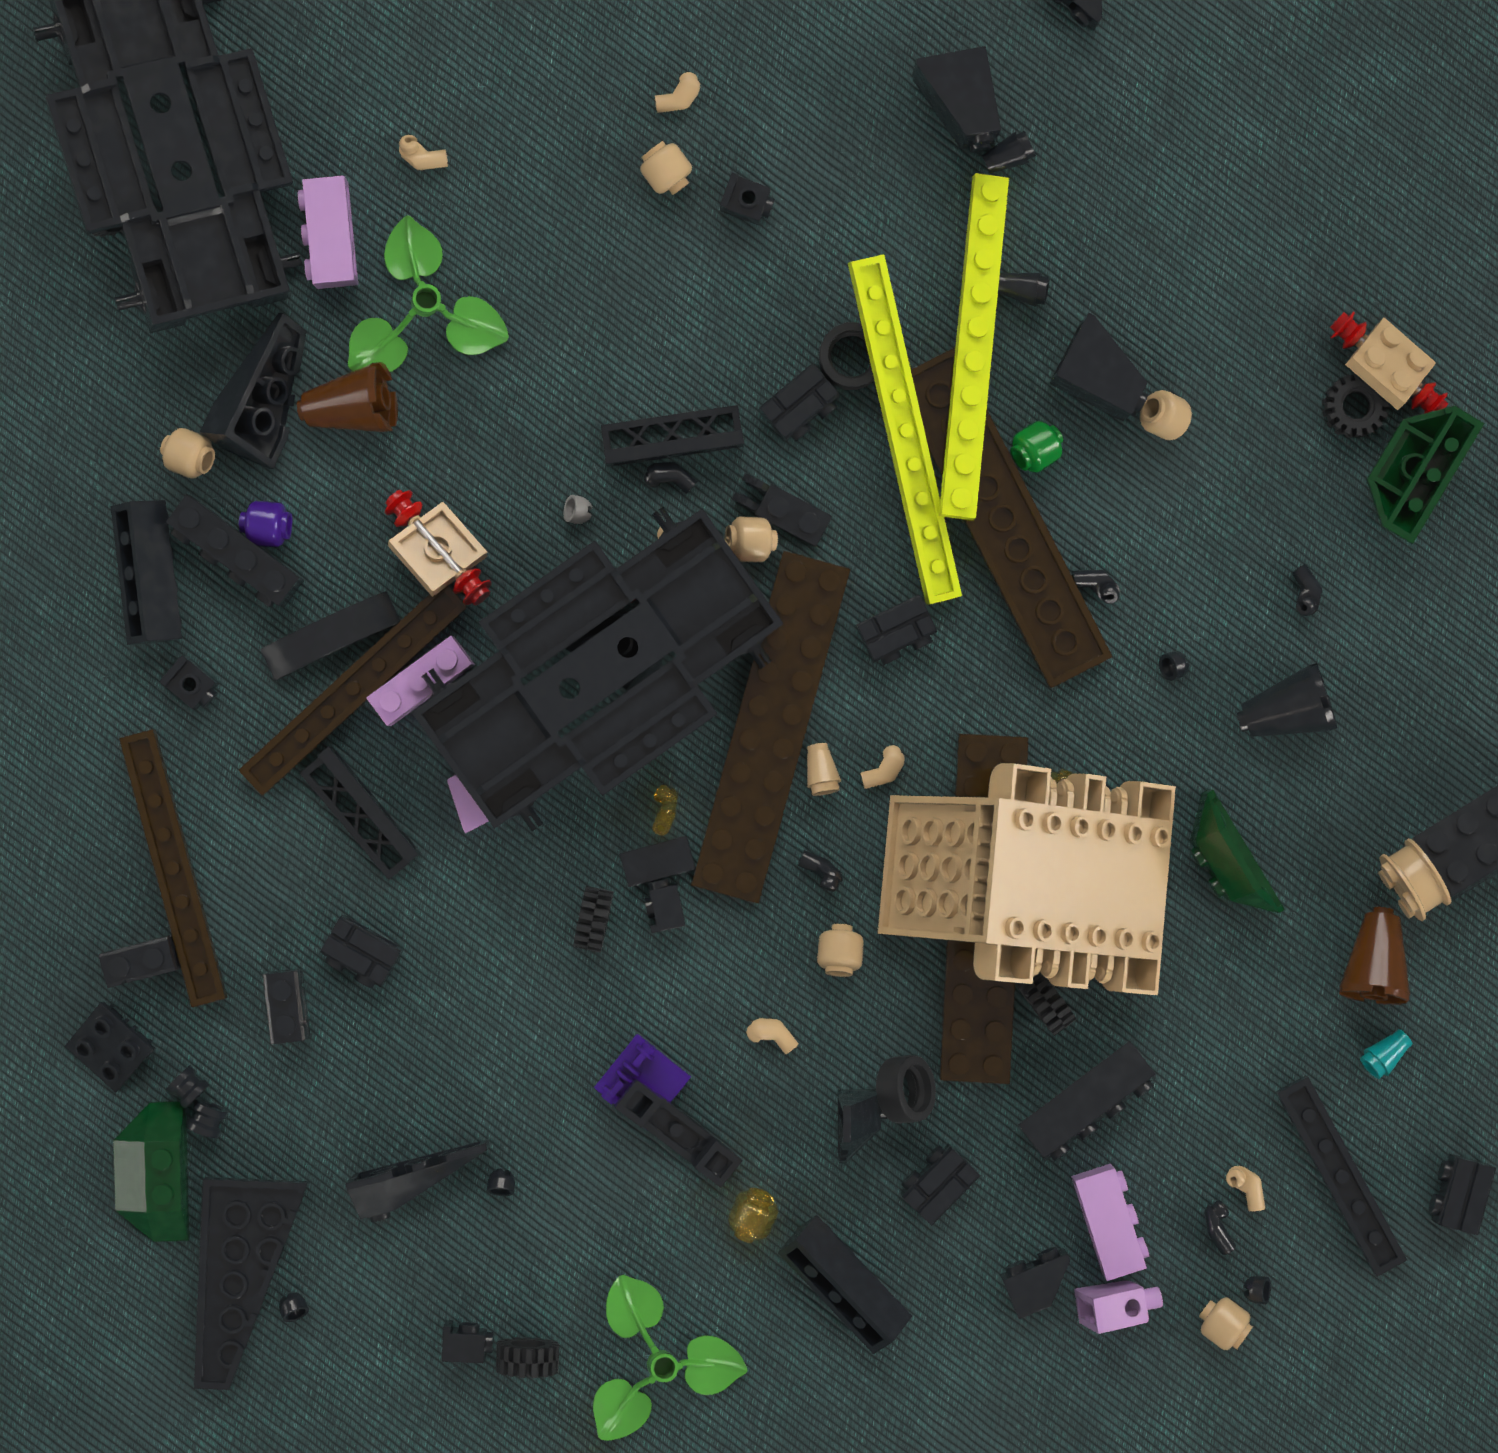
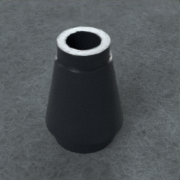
[982,131,1036,174]
[998,272,1050,307]

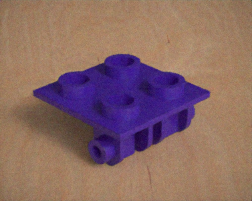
[594,1033,691,1131]

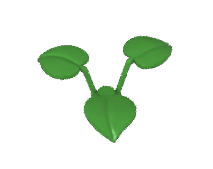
[348,215,509,372]
[593,1275,747,1440]

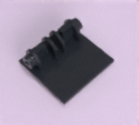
[64,1002,156,1093]

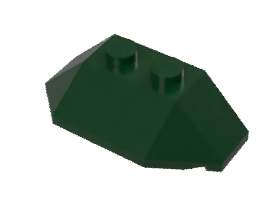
[1366,406,1485,544]
[1190,789,1285,913]
[113,1101,190,1242]

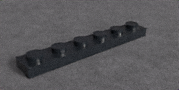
[1276,1075,1407,1277]

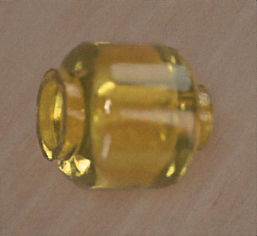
[728,1188,778,1243]

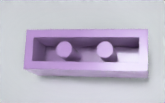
[298,176,358,289]
[366,636,475,726]
[1071,1164,1149,1281]

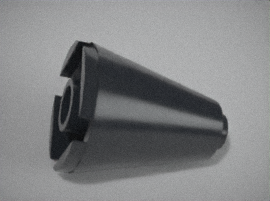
[1237,663,1338,737]

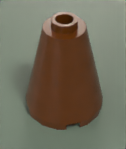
[297,362,398,432]
[1339,907,1410,1005]

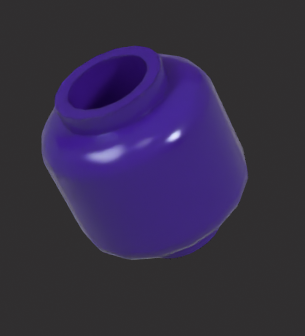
[239,501,293,547]

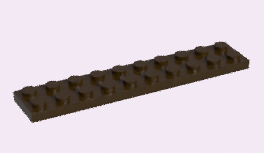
[911,347,1113,689]
[692,551,850,903]
[939,734,1029,1084]

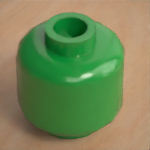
[1010,421,1063,473]

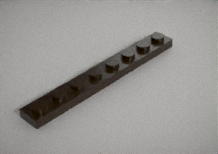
[239,586,468,796]
[119,729,227,1007]

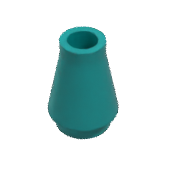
[1360,1029,1413,1079]

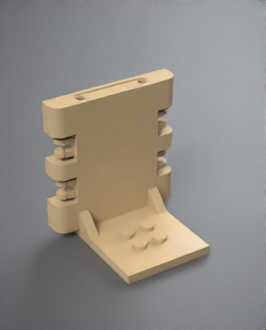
[878,763,1176,995]

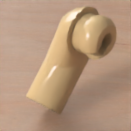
[1226,1166,1265,1211]

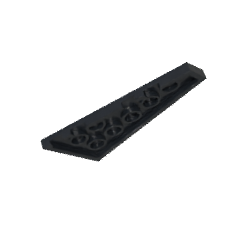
[194,1177,309,1390]

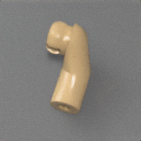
[655,72,700,113]
[399,135,448,170]
[860,745,905,789]
[746,1018,799,1054]

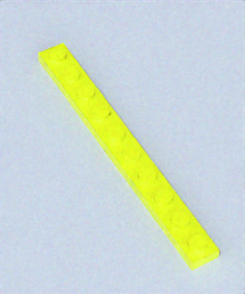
[939,173,1009,521]
[848,254,962,604]

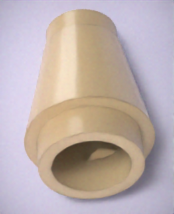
[807,743,841,796]

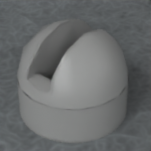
[563,495,592,524]

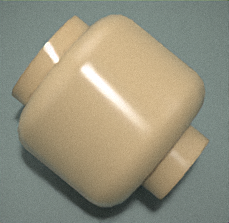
[640,141,692,195]
[1140,390,1192,440]
[160,428,215,478]
[724,517,778,562]
[817,924,864,977]
[1199,1297,1253,1350]

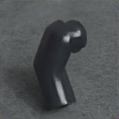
[797,850,843,892]

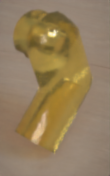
[652,784,678,835]

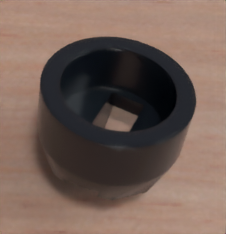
[1159,651,1190,681]
[487,1168,515,1196]
[1243,1276,1271,1305]
[279,1292,309,1322]

